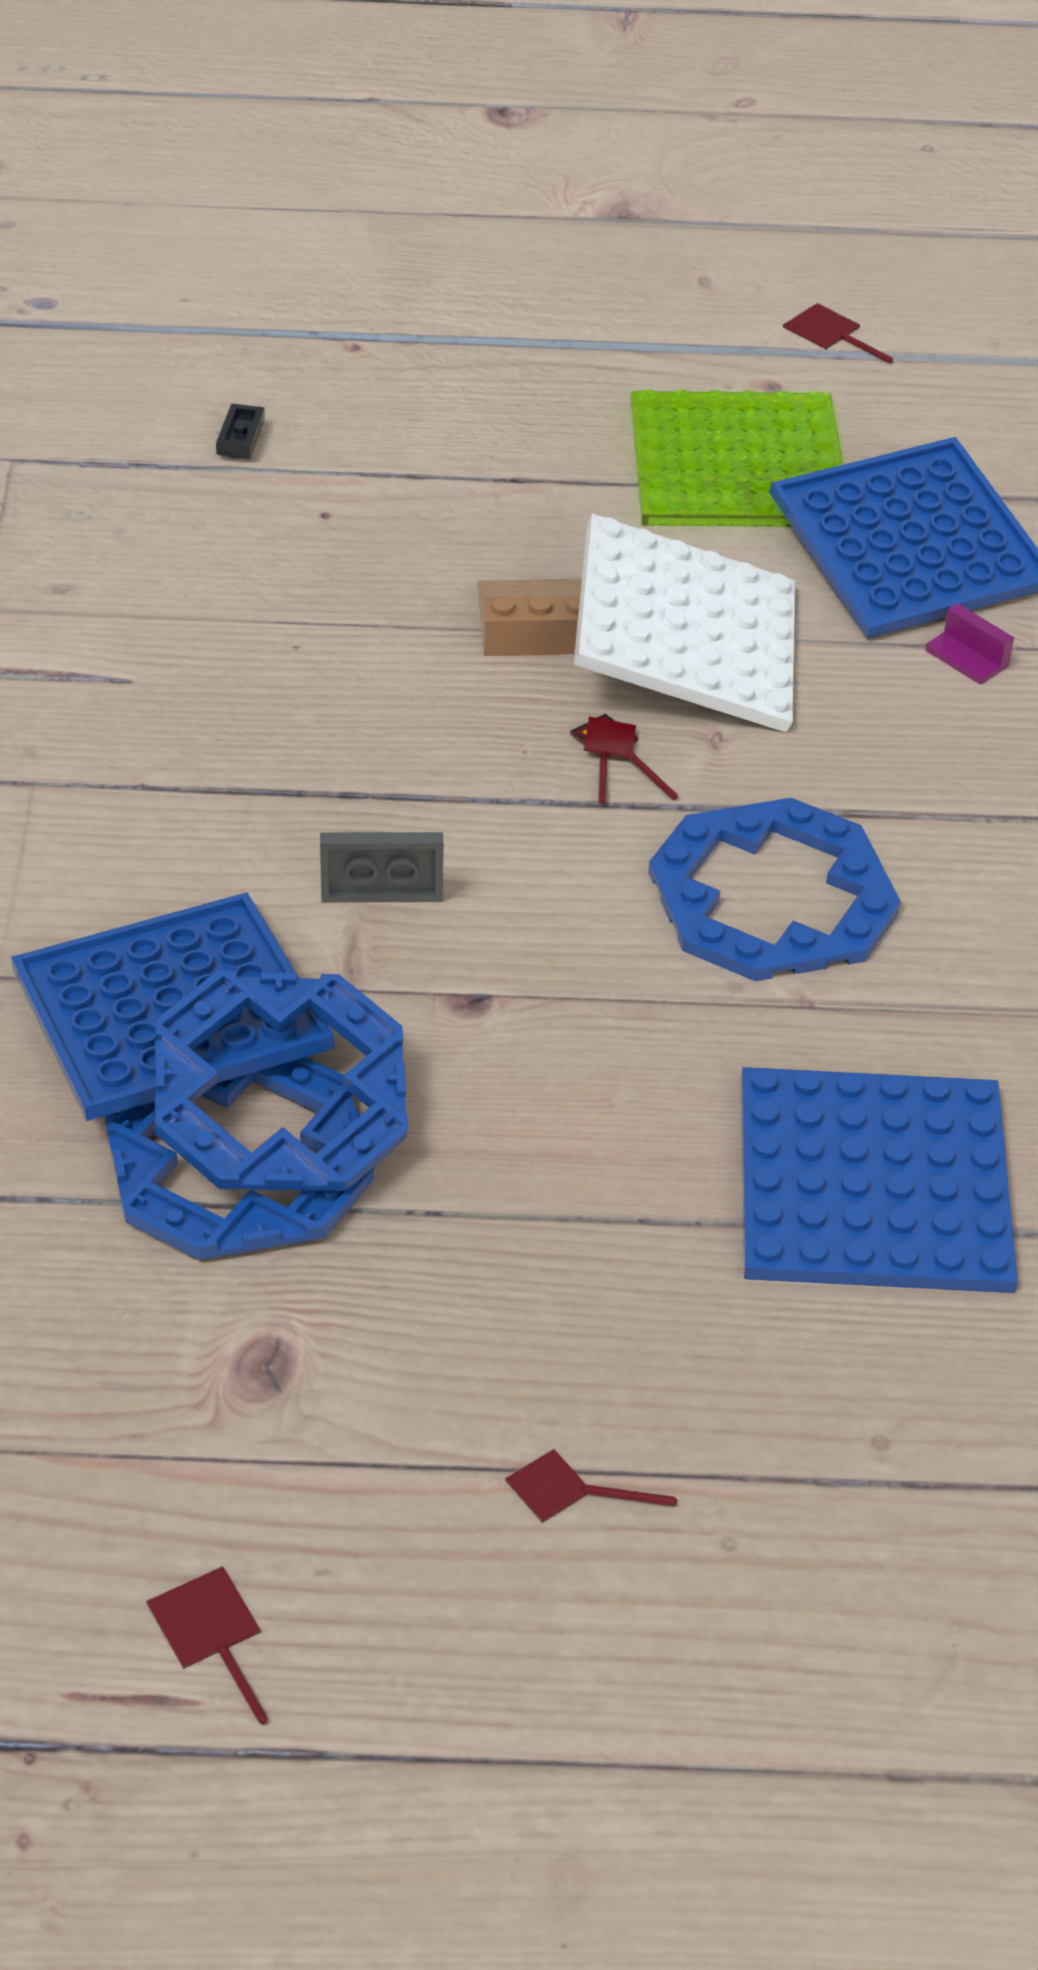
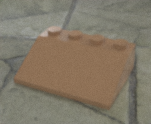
[478,579,582,656]

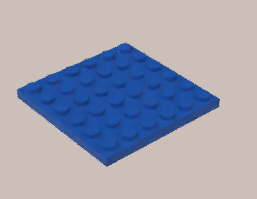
[769,437,1038,638]
[11,892,335,1121]
[741,1067,1018,1293]

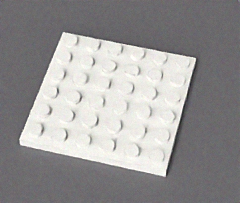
[574,513,795,733]

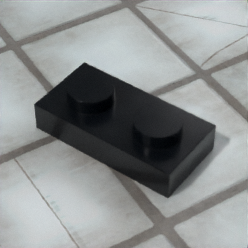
[216,403,265,459]

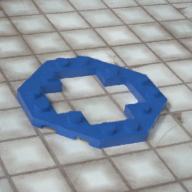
[648,798,901,981]
[155,971,408,1191]
[105,1057,374,1260]

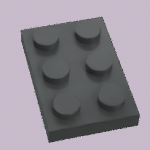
[320,832,444,903]

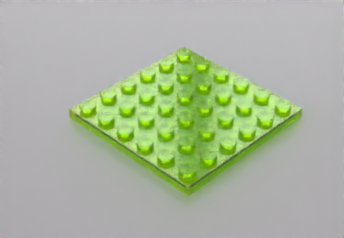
[630,390,844,527]

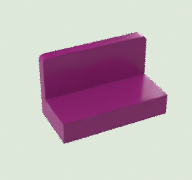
[926,603,1014,684]

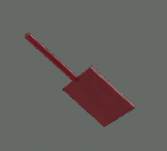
[783,303,893,363]
[146,1566,268,1725]

